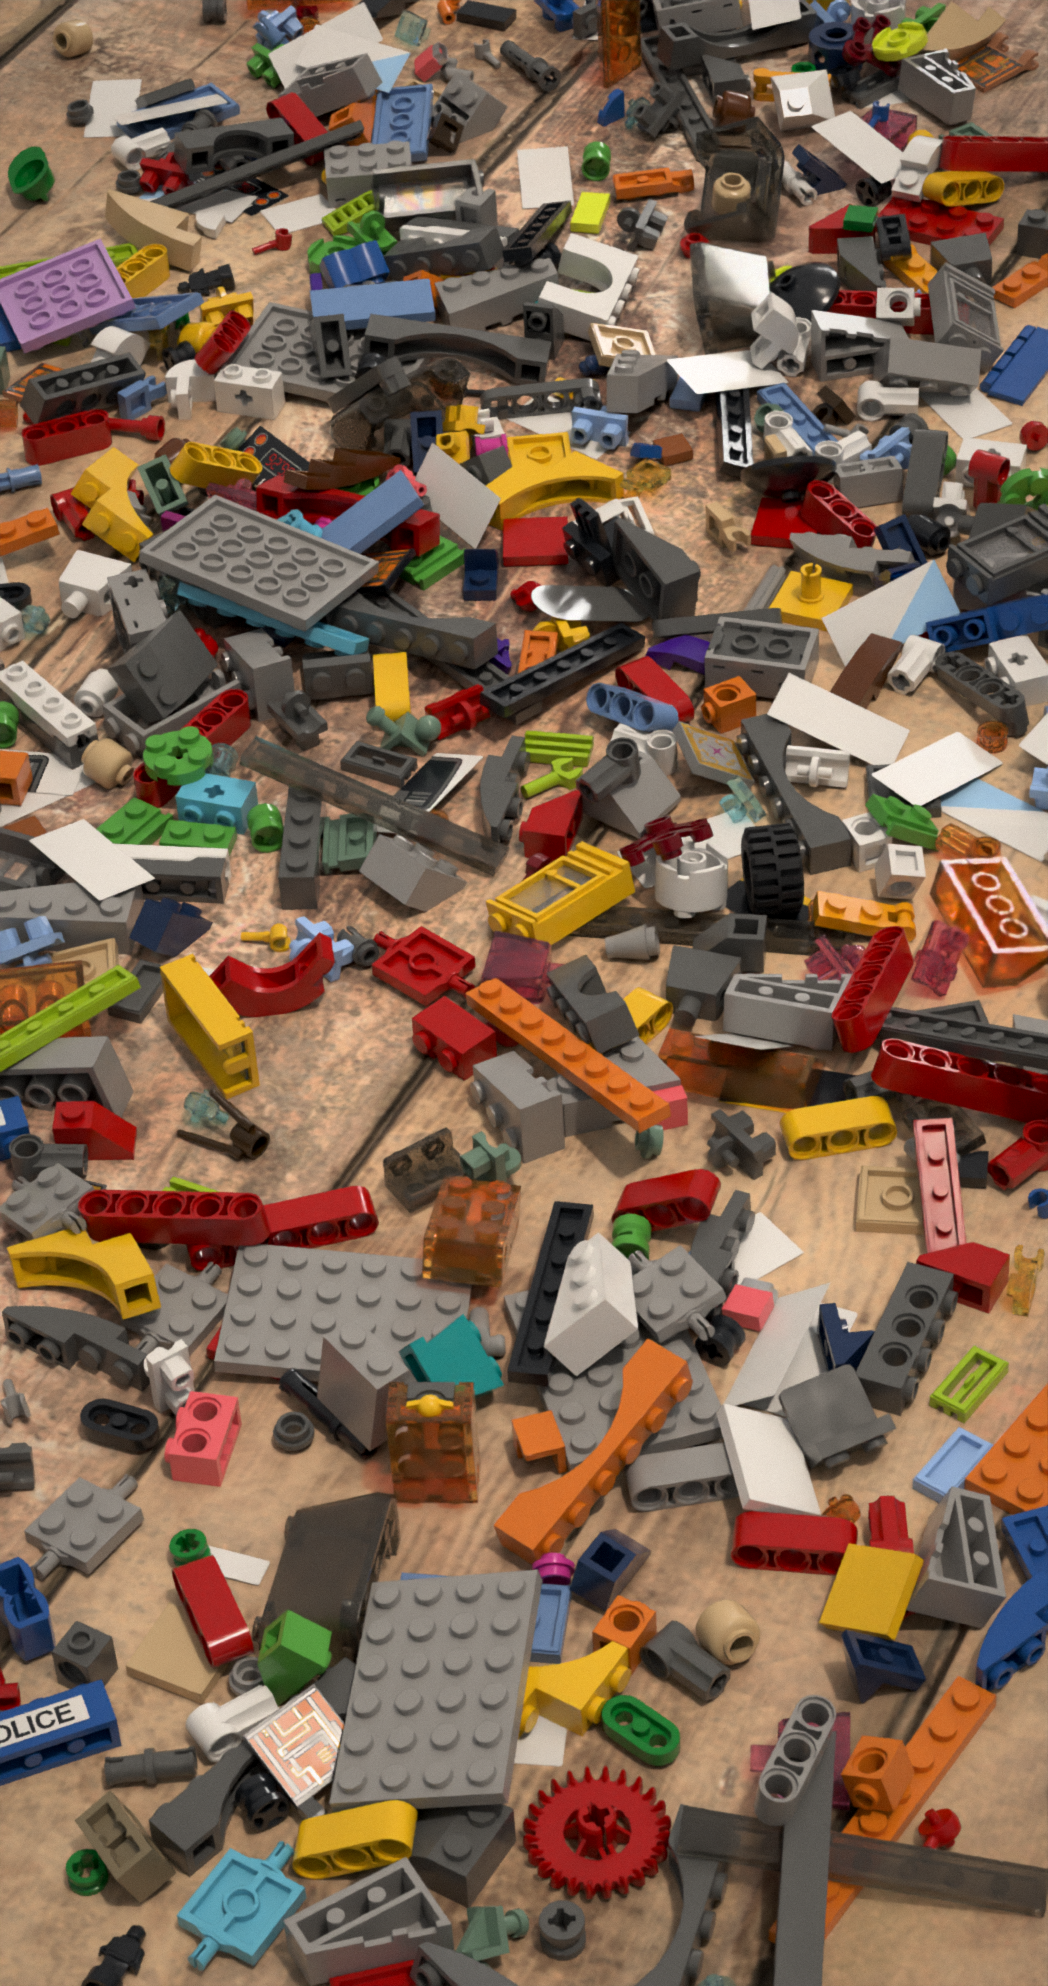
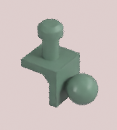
[366,706,441,757]
[453,1905,529,1968]

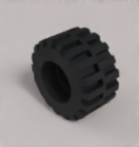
[741,823,804,916]

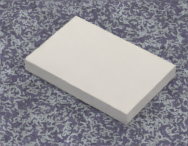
[716,1403,821,1516]

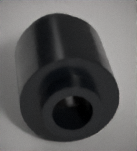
[907,514,951,556]

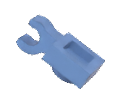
[117,376,167,420]

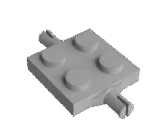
[0,1163,95,1240]
[628,1245,727,1343]
[121,1262,228,1357]
[24,1474,144,1580]

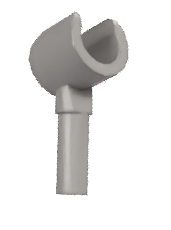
[473,39,501,69]
[823,423,869,439]
[0,1379,31,1424]

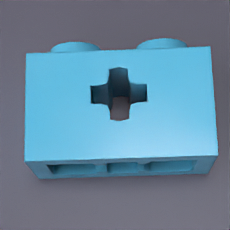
[175,773,258,835]

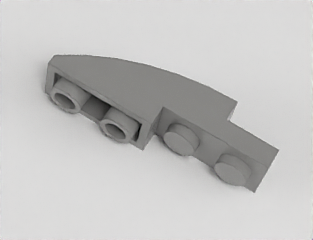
[789,532,918,589]

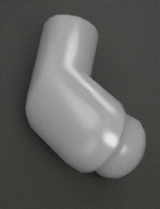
[441,57,474,81]

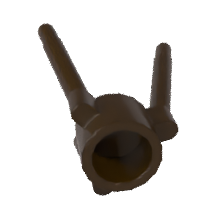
[177,1089,270,1161]

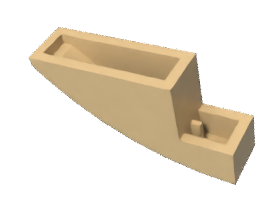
[910,1,1006,61]
[105,189,202,271]

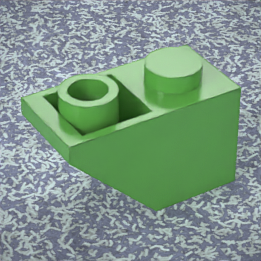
[257,1609,332,1706]

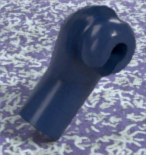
[579,355,610,377]

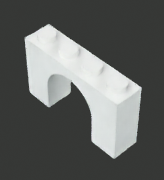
[538,233,640,341]

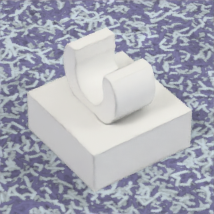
[470,408,504,449]

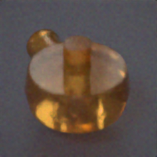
[821,1494,861,1523]

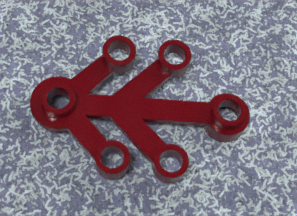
[842,15,902,77]
[619,816,714,867]

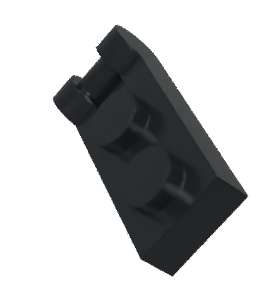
[876,214,912,261]

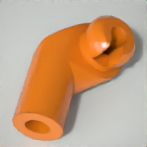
[437,0,462,25]

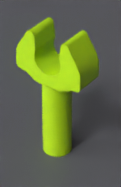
[520,758,583,799]

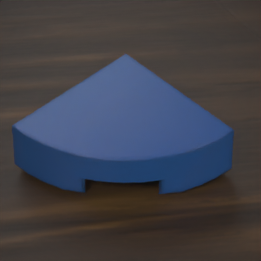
[597,88,625,127]
[630,443,662,458]

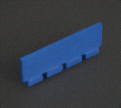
[980,325,1048,406]

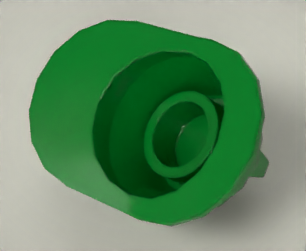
[7,146,55,202]

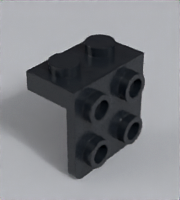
[562,517,620,587]

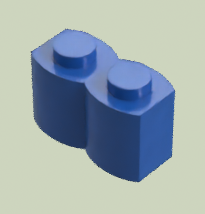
[319,240,390,289]
[0,1557,56,1661]

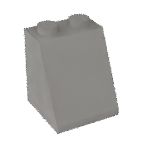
[317,1317,417,1451]

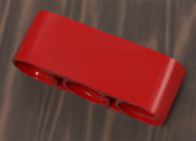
[266,92,328,165]
[195,311,251,374]
[21,409,112,466]
[800,480,877,548]
[615,656,695,723]
[611,1169,721,1232]
[731,1511,858,1576]
[172,1555,254,1668]

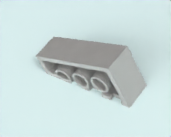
[435,258,559,331]
[0,882,144,955]
[0,1036,134,1117]

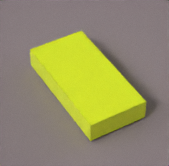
[570,192,610,234]

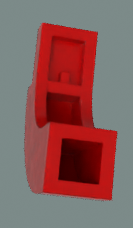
[209,932,335,1017]

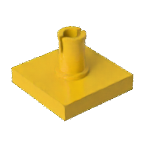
[769,563,853,632]

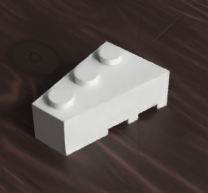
[544,1232,638,1376]

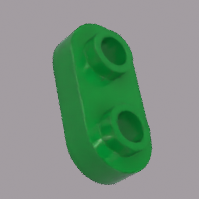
[602,1695,680,1766]

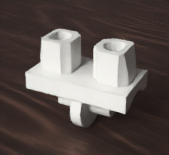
[933,482,970,538]
[785,745,850,788]
[143,1339,195,1416]

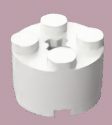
[851,0,906,44]
[655,841,728,918]

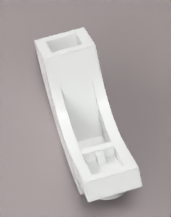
[891,135,950,202]

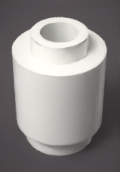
[74,669,118,717]

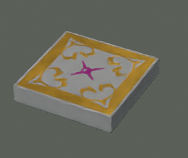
[673,721,755,791]

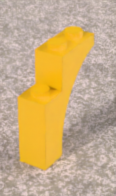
[71,447,154,562]
[486,451,624,530]
[6,1227,161,1320]
[518,1641,631,1739]

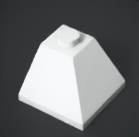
[771,70,835,131]

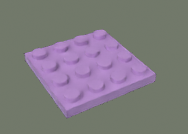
[0,239,135,354]

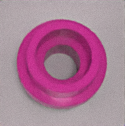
[532,1553,575,1585]

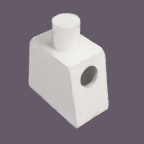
[59,550,132,618]

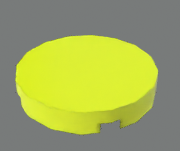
[872,22,928,61]

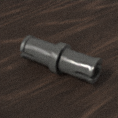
[104,1746,198,1786]

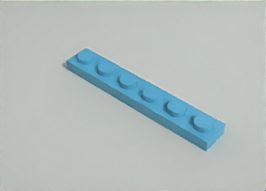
[177,581,370,656]

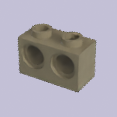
[75,1791,176,1903]

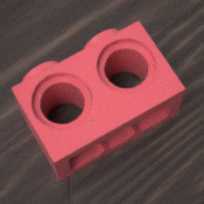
[164,1391,242,1487]

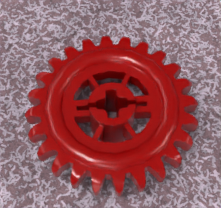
[523,1765,672,1899]

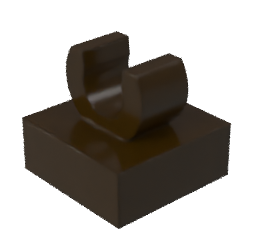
[427,112,464,153]
[812,385,856,426]

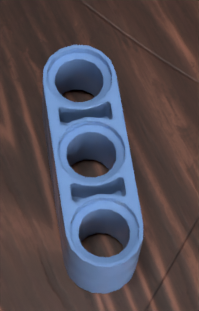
[586,683,678,732]

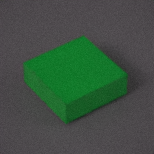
[843,204,878,232]

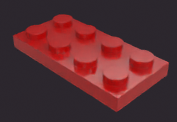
[875,197,1004,246]

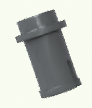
[337,926,379,966]

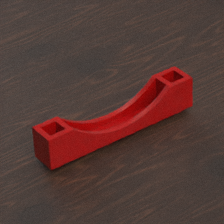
[256,475,440,556]

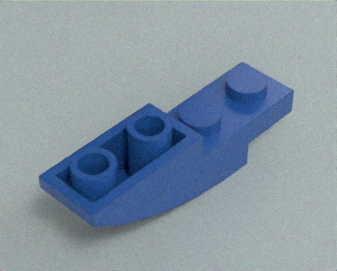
[926,594,1048,653]
[976,1570,1048,1691]

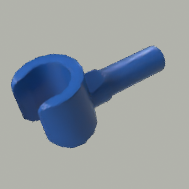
[868,101,890,128]
[1028,1188,1048,1219]

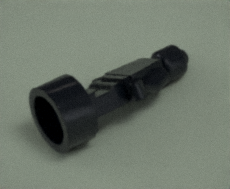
[177,264,235,296]
[81,1925,146,1986]

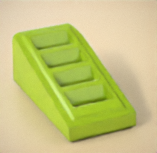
[321,190,376,236]

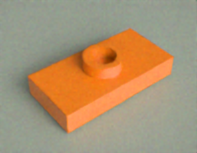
[518,630,559,696]

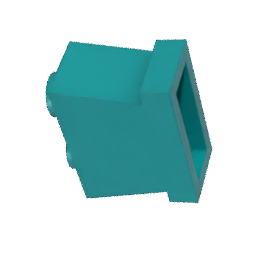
[398,1313,504,1400]

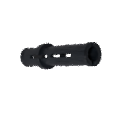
[279,1368,380,1460]

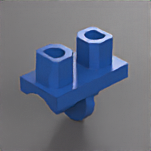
[534,0,580,32]

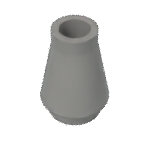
[605,924,660,960]

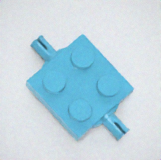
[177,1841,307,1971]

